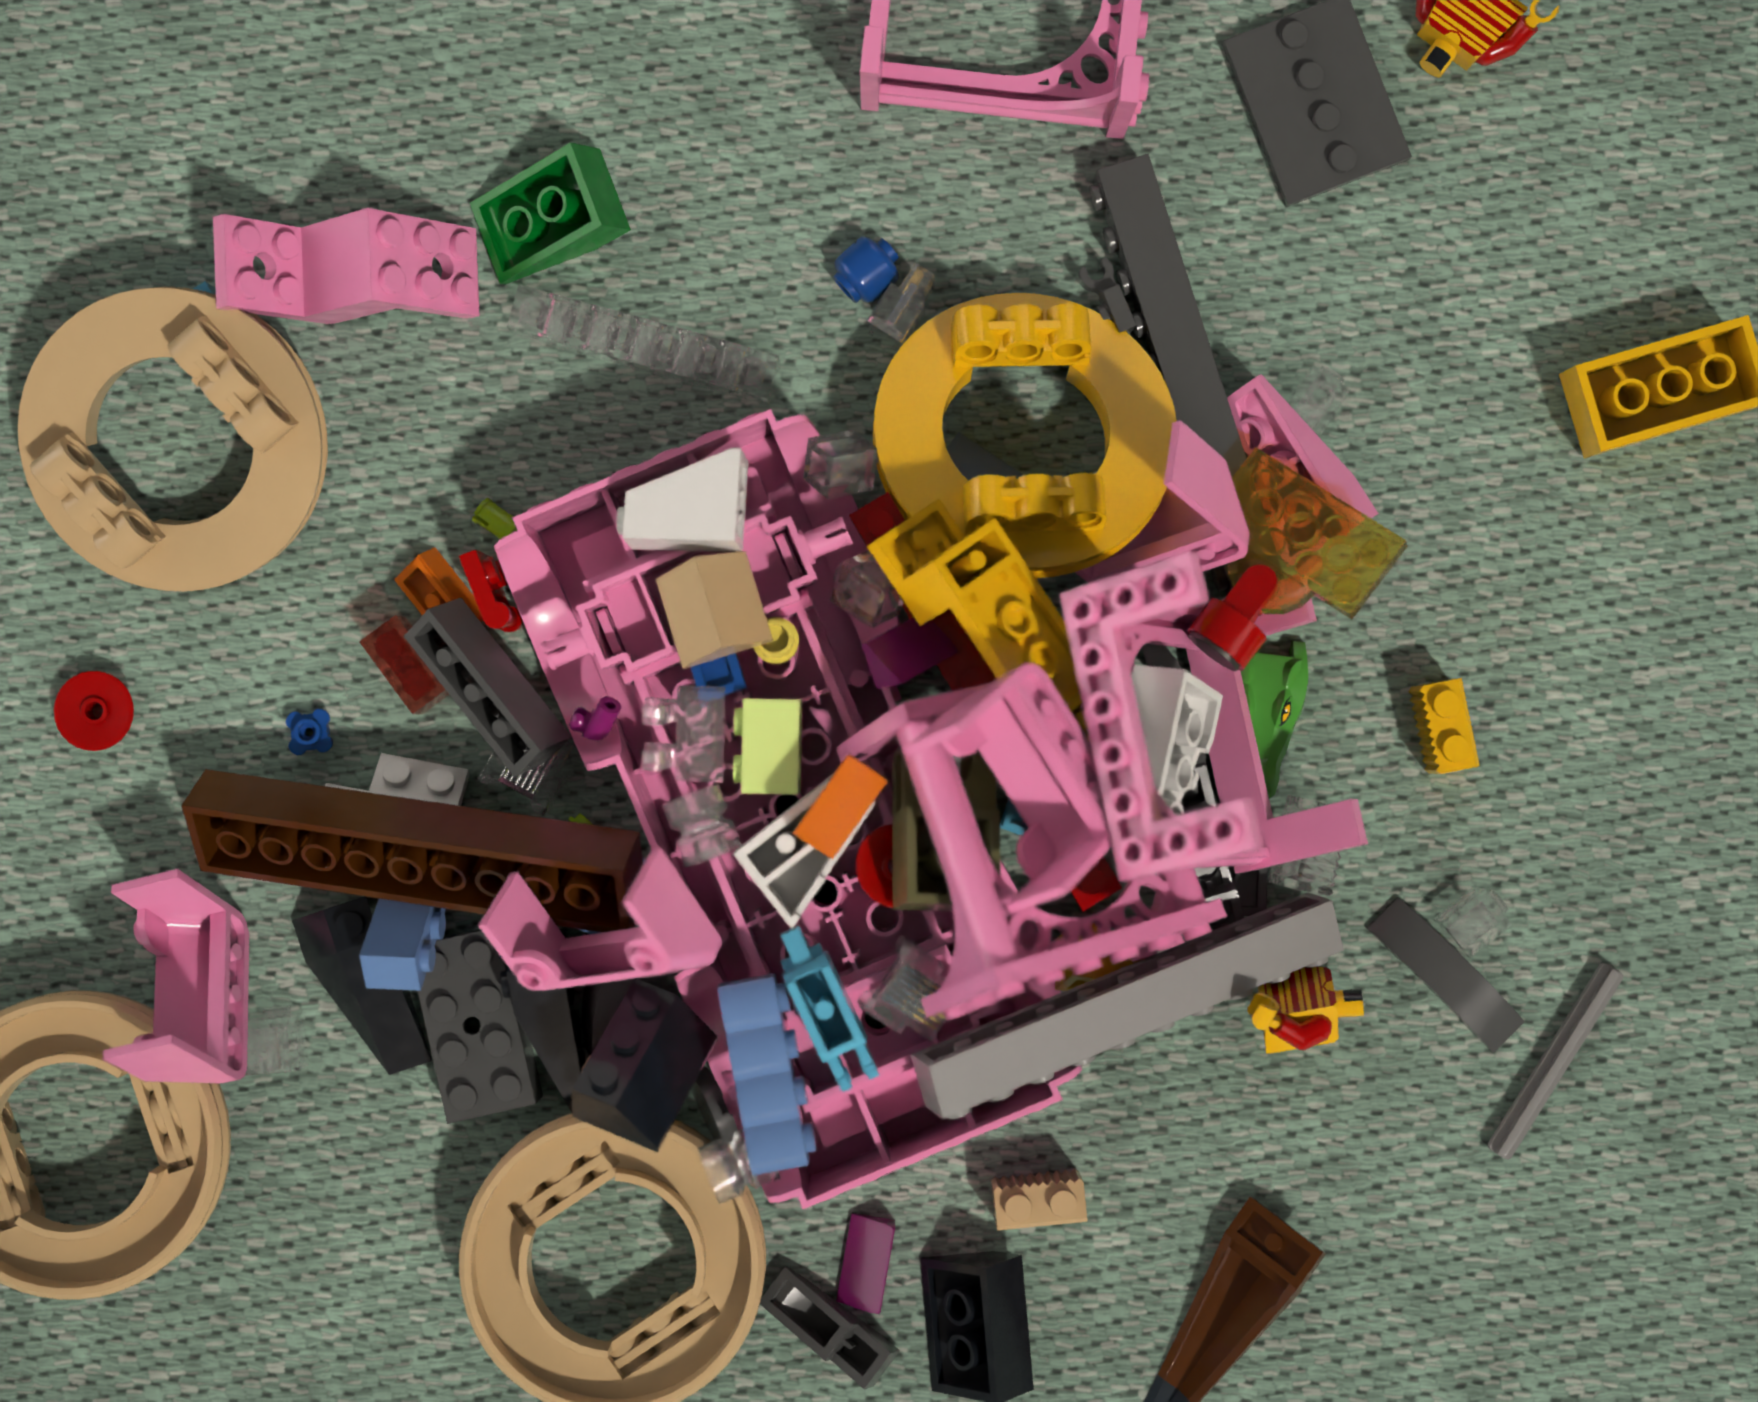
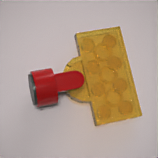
[1187,447,1408,672]

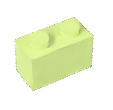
[733,698,803,795]

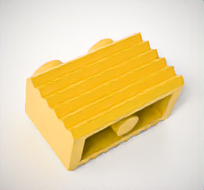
[1408,678,1480,774]

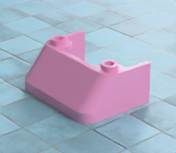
[1075,420,1250,584]
[903,663,1112,914]
[478,847,722,990]
[103,869,249,1084]

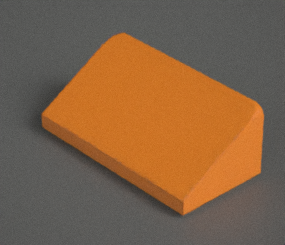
[394,547,483,623]
[793,753,888,859]

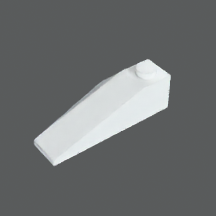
[1131,665,1223,815]

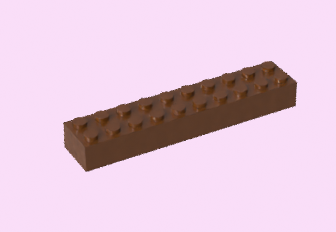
[181,769,643,933]

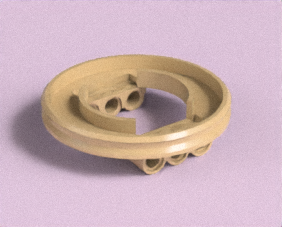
[18,287,328,592]
[0,990,231,1300]
[459,1113,766,1402]

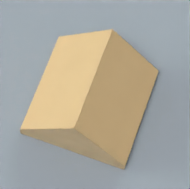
[656,551,773,669]

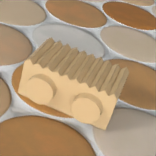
[991,1168,1087,1231]

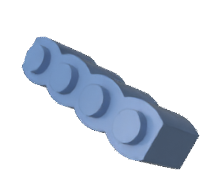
[717,973,817,1176]

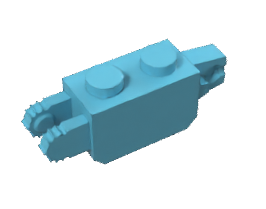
[781,925,880,1092]

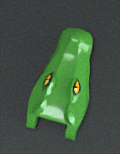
[1241,641,1309,799]

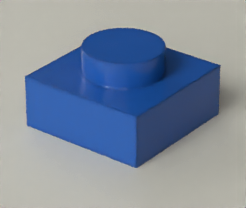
[691,653,748,703]

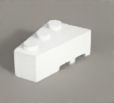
[733,772,876,929]

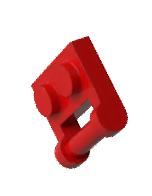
[459,549,523,633]

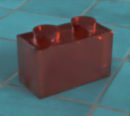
[359,615,449,715]

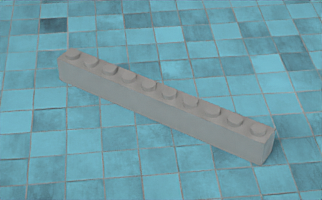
[911,892,1344,1119]

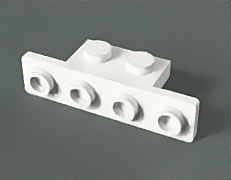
[325,753,469,806]

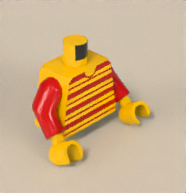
[1415,0,1560,77]
[1247,967,1364,1054]

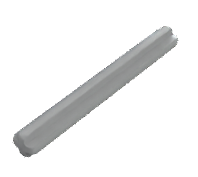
[1488,963,1623,1160]

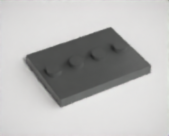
[1222,0,1412,208]

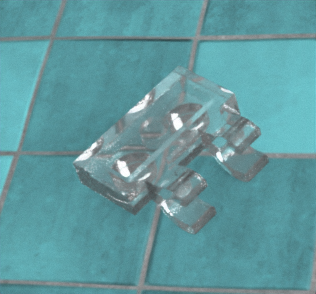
[642,685,726,782]

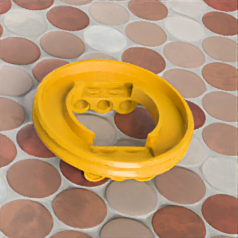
[873,293,1177,578]

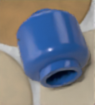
[833,236,899,303]

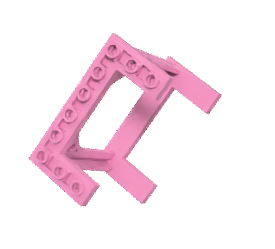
[860,0,1149,139]
[1059,552,1368,881]
[836,662,1227,1020]

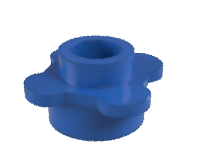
[286,709,333,755]

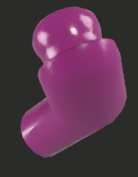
[569,696,621,741]

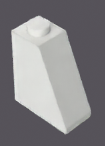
[616,448,749,552]

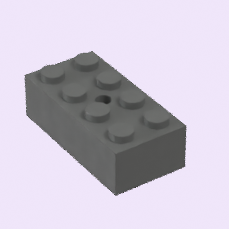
[418,929,543,1124]

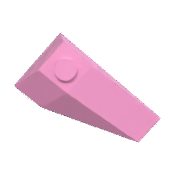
[1227,374,1379,569]

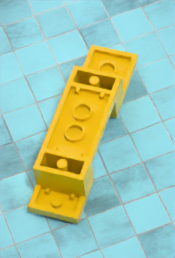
[867,498,1091,744]

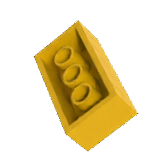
[1559,315,1758,459]

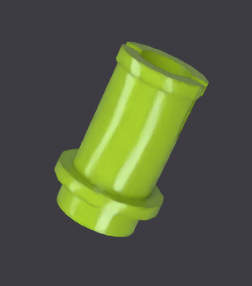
[472,498,518,540]

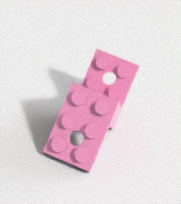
[213,208,480,324]

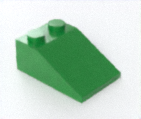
[469,142,631,285]

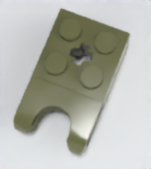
[892,745,1001,911]

